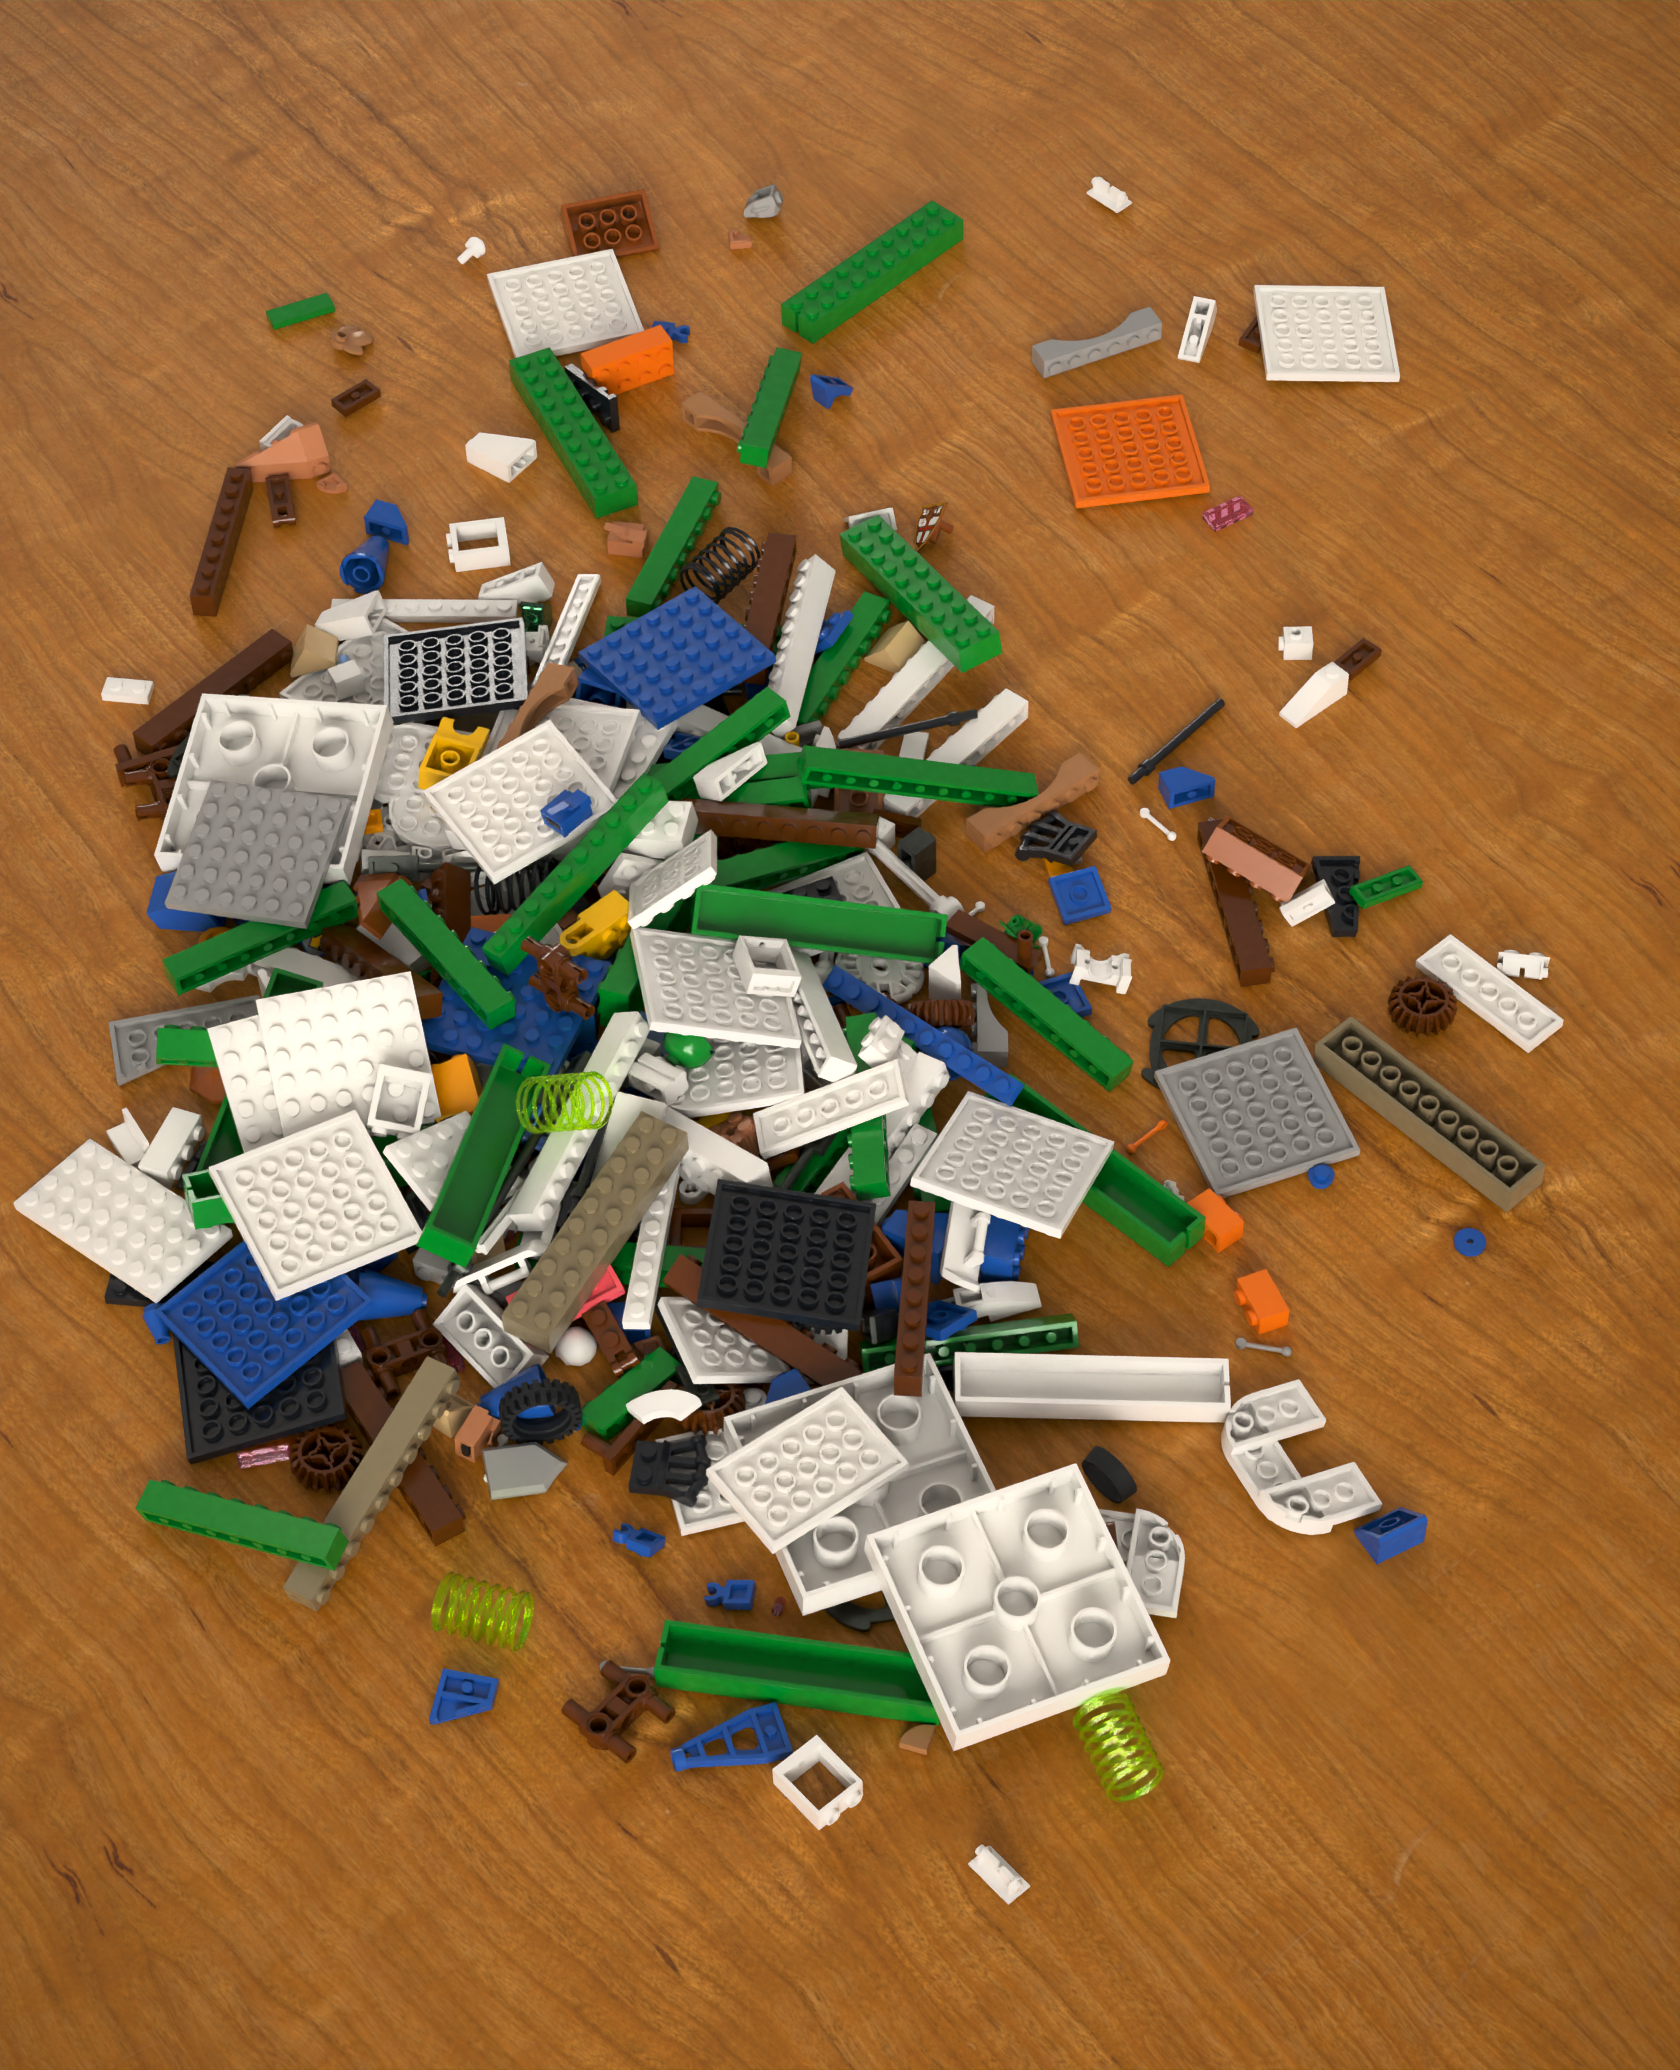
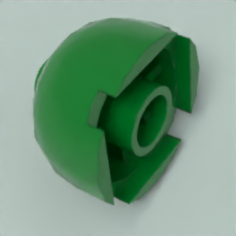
[663,1032,715,1069]

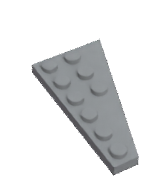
[109,995,260,1086]

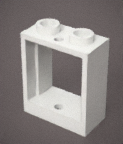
[446,517,511,572]
[732,935,801,997]
[366,1064,432,1140]
[772,1735,863,1830]

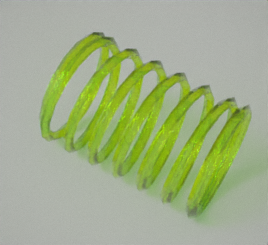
[516,1071,613,1134]
[431,1571,534,1653]
[1073,1692,1164,1802]

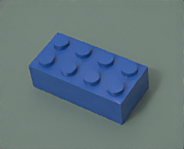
[980,1214,1030,1284]

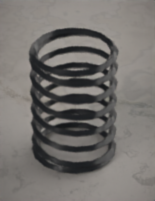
[680,527,761,605]
[474,855,559,915]

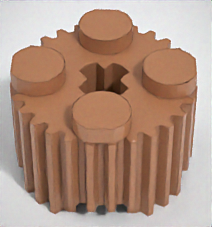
[708,1111,760,1158]

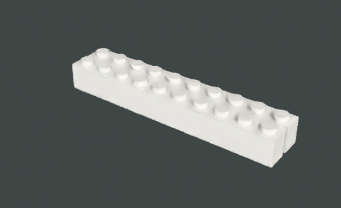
[953,1352,1231,1423]

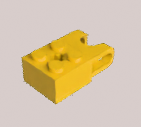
[418,717,490,790]
[559,889,632,960]

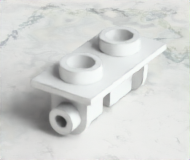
[1087,177,1132,213]
[1497,950,1550,980]
[968,1844,1030,1905]

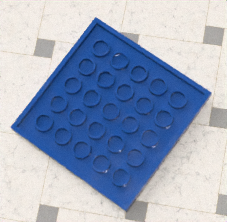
[578,586,776,730]
[421,927,612,1082]
[154,1241,375,1409]

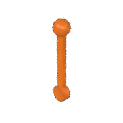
[1126,1119,1168,1154]

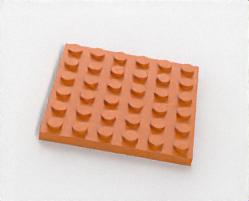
[1051,394,1210,508]

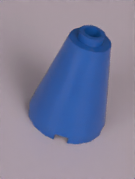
[339,536,390,594]
[358,1267,427,1321]
[477,1364,556,1420]

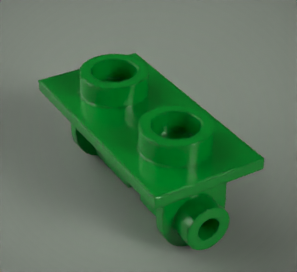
[999,914,1043,949]

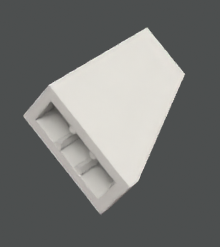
[465,432,537,483]
[315,590,387,641]

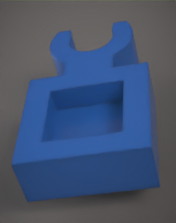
[652,321,690,343]
[612,1523,666,1558]
[704,1580,757,1610]

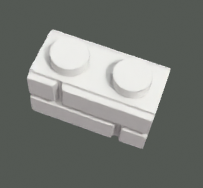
[627,1052,689,1106]

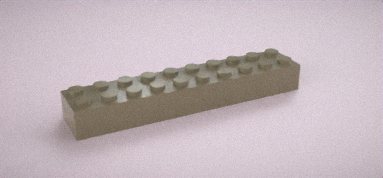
[1314,1016,1545,1212]
[501,1111,689,1354]

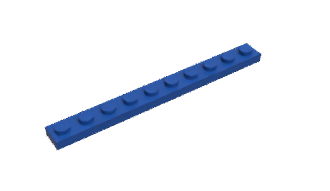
[822,965,1025,1107]

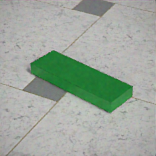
[266,293,335,330]
[1349,865,1424,909]

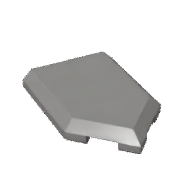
[481,1442,568,1500]

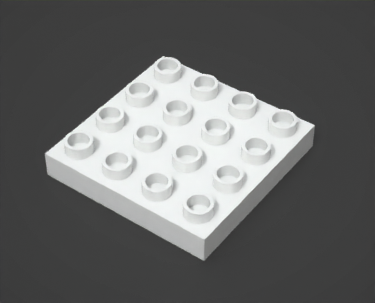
[154,693,394,885]
[724,1353,996,1616]
[864,1463,1171,1751]

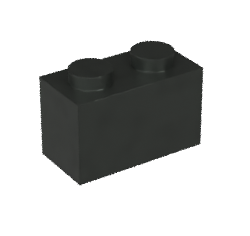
[898,827,936,881]

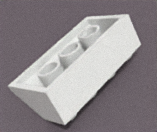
[433,1284,549,1388]

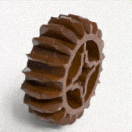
[1388,974,1457,1037]
[908,1000,975,1029]
[676,1383,746,1437]
[289,1423,364,1494]

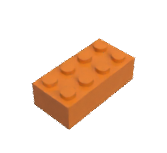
[580,325,674,395]

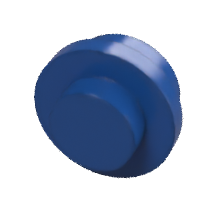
[1308,1164,1334,1189]

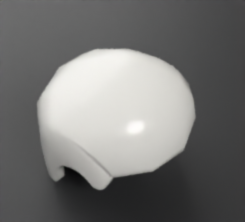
[555,1326,597,1366]

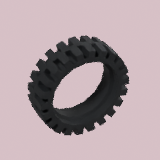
[499,1379,582,1445]

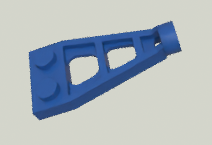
[670,1702,793,1772]

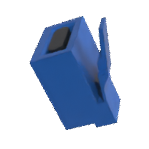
[540,789,593,838]

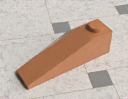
[234,422,331,483]

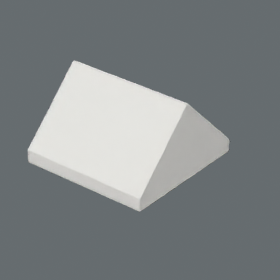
[929,945,961,1000]

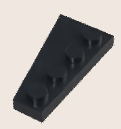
[564,363,620,433]
[1311,856,1360,937]

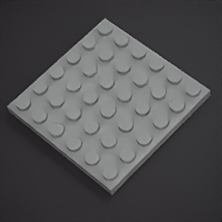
[165,780,352,929]
[1154,1027,1360,1198]

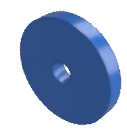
[1454,1228,1486,1257]

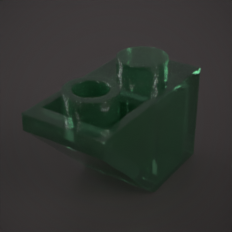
[520,601,553,632]

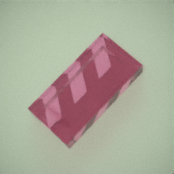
[1202,496,1253,532]

